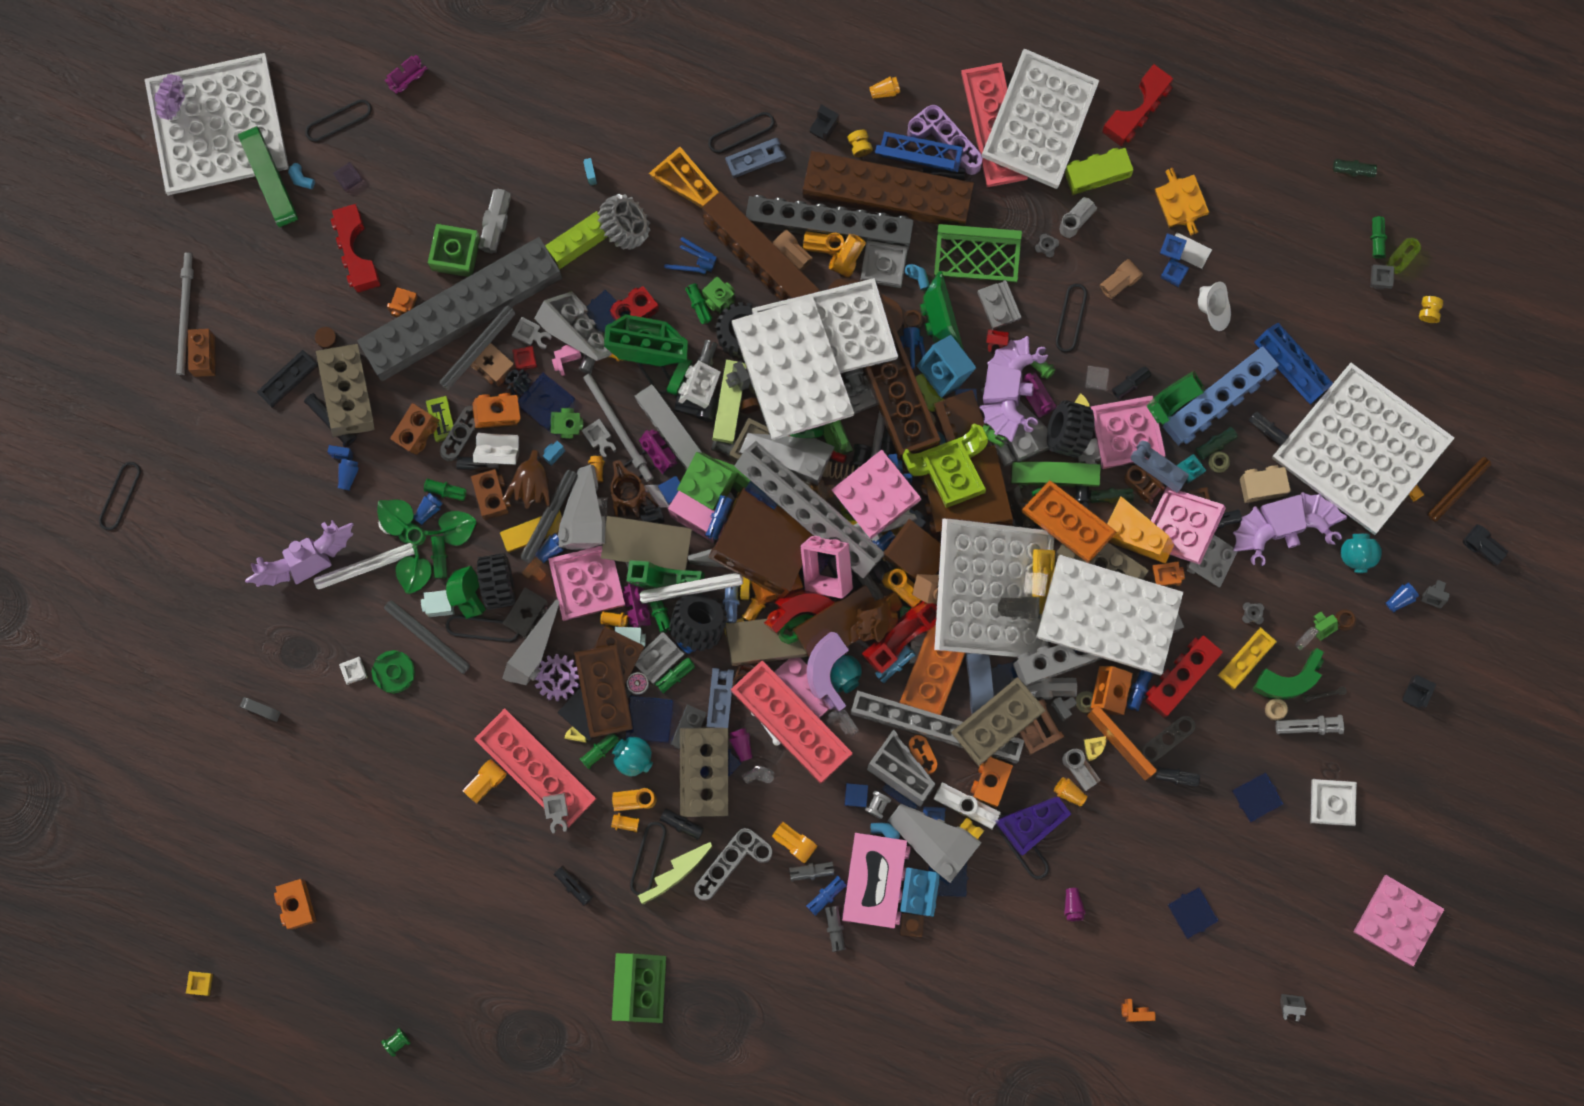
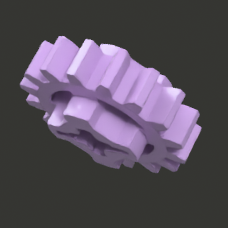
[155,74,185,120]
[535,654,580,701]

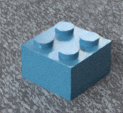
[916,335,976,398]

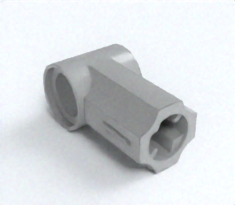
[1059,197,1097,238]
[1062,749,1101,791]

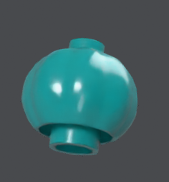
[1341,534,1382,573]
[830,655,862,693]
[612,737,653,776]

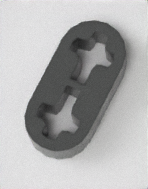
[239,697,281,722]

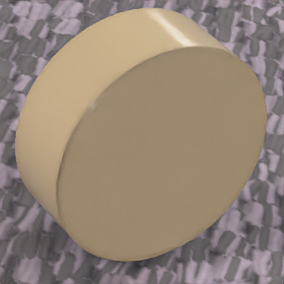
[1265,698,1288,721]

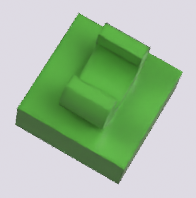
[1314,612,1338,641]

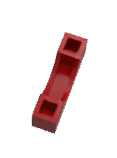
[1102,64,1173,147]
[330,204,381,293]
[862,600,937,673]

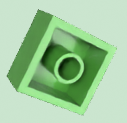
[428,224,480,277]
[677,452,739,510]

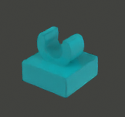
[1177,454,1206,484]

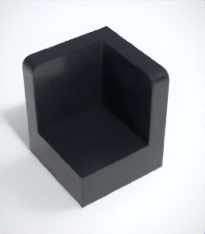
[810,104,839,142]
[1402,675,1436,710]

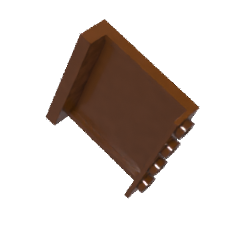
[918,446,1013,542]
[708,488,814,598]

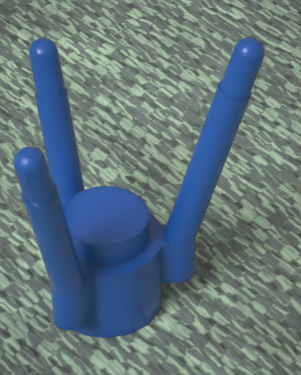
[664,237,717,274]
[900,327,926,368]

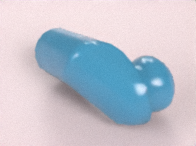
[288,163,315,189]
[904,264,930,291]
[871,823,900,839]

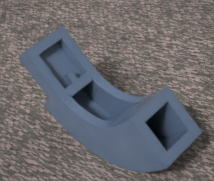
[965,653,994,714]

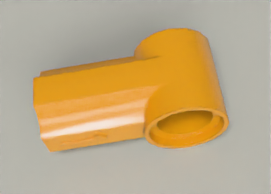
[803,232,844,256]
[829,234,866,278]
[882,569,921,608]
[463,759,507,804]
[612,788,657,811]
[772,822,817,863]

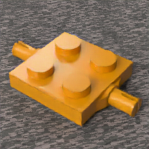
[1155,168,1209,235]

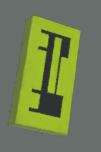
[426,396,457,442]

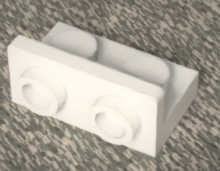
[678,361,721,408]
[473,433,519,464]

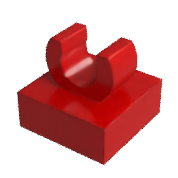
[986,329,1009,352]

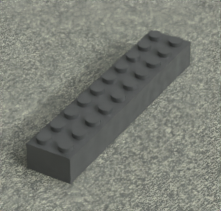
[357,237,562,382]

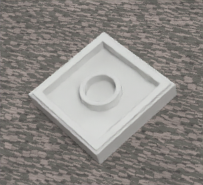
[1310,779,1357,826]

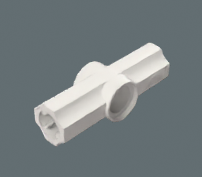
[934,782,1000,829]

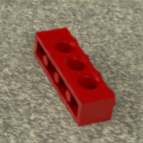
[1145,635,1223,718]

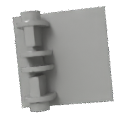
[1187,535,1238,588]

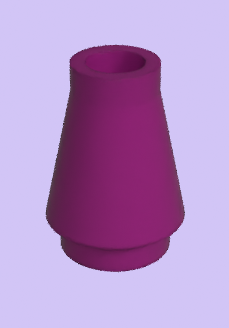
[729,728,753,762]
[1064,888,1086,922]

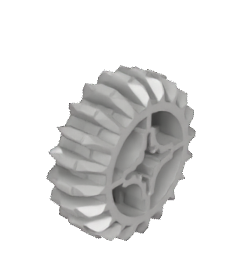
[597,194,650,250]

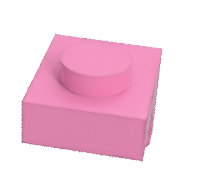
[552,345,582,376]

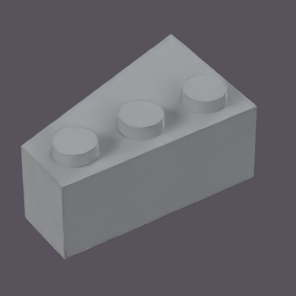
[867,730,935,807]

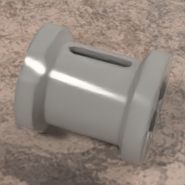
[865,791,892,819]

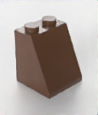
[883,519,941,581]

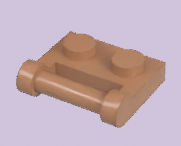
[1019,699,1064,755]

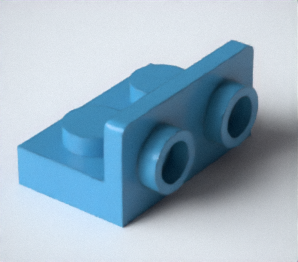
[900,868,940,917]

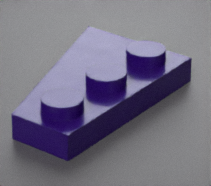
[995,797,1071,856]

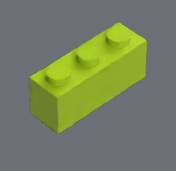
[1065,148,1133,195]
[545,211,608,270]

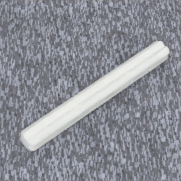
[314,543,415,589]
[640,573,743,603]

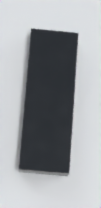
[257,350,318,408]

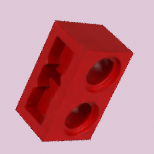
[610,286,659,320]

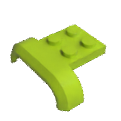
[903,424,988,508]

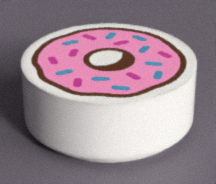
[627,672,649,695]

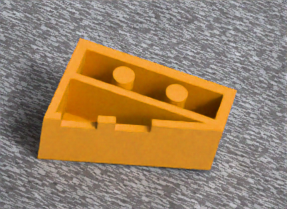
[649,147,719,208]
[1107,497,1174,564]

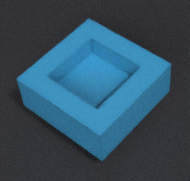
[543,441,565,466]

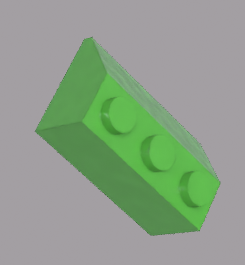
[612,953,666,1023]

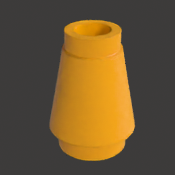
[869,76,901,99]
[1054,777,1087,807]

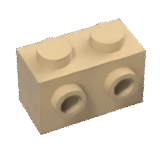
[1240,465,1290,503]

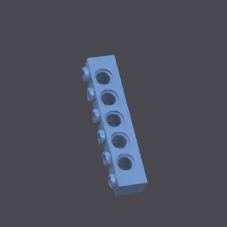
[1163,346,1279,446]

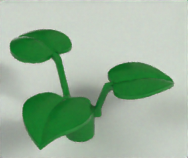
[377,500,477,594]

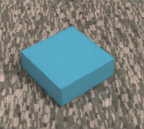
[583,158,597,186]

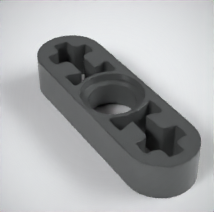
[440,406,475,461]

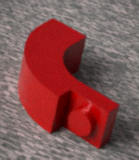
[764,590,835,633]

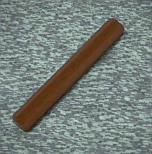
[1428,457,1491,522]

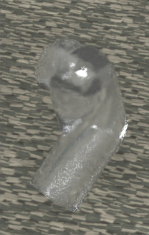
[741,766,775,784]

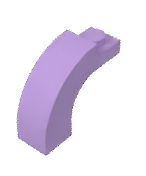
[807,632,849,711]

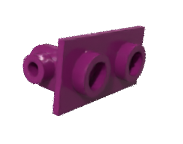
[384,55,427,94]
[1022,372,1056,418]
[639,429,677,474]
[622,584,651,628]

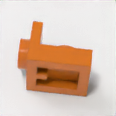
[387,287,418,318]
[1152,562,1185,586]
[1121,999,1155,1022]

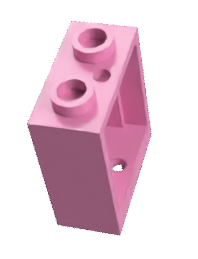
[668,491,725,543]
[801,536,853,599]

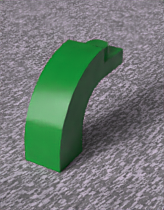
[1147,371,1205,425]
[627,560,705,594]
[1252,648,1324,700]

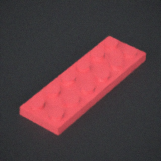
[961,63,1028,188]
[731,660,852,784]
[474,708,596,828]

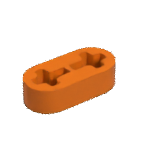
[908,735,937,775]

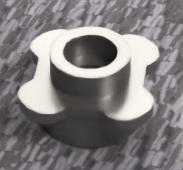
[1035,234,1059,258]
[1242,602,1264,624]

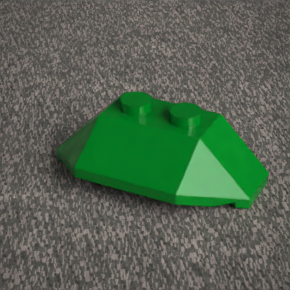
[920,271,964,351]
[604,315,688,366]

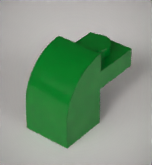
[446,566,486,619]

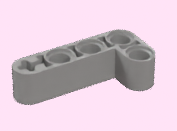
[694,828,773,901]

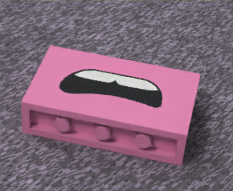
[842,833,910,929]

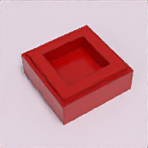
[512,346,537,371]

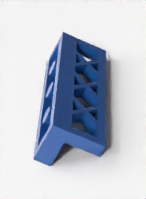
[875,132,964,172]
[1254,323,1333,404]

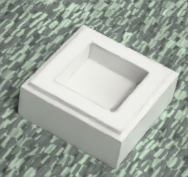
[339,657,367,685]

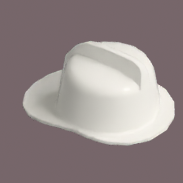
[1198,281,1231,331]

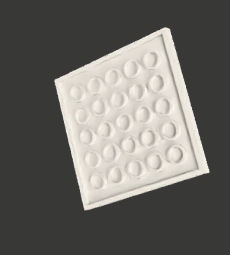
[145,53,289,195]
[1272,363,1454,535]
[934,519,1054,657]

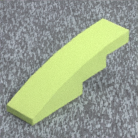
[712,360,746,444]
[638,842,713,904]

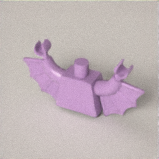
[980,336,1048,442]
[1233,492,1347,566]
[245,520,353,587]

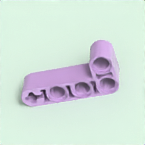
[907,105,983,175]

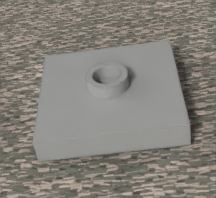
[860,241,908,288]

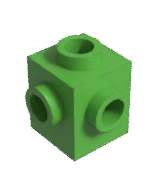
[702,277,735,313]
[551,408,583,438]

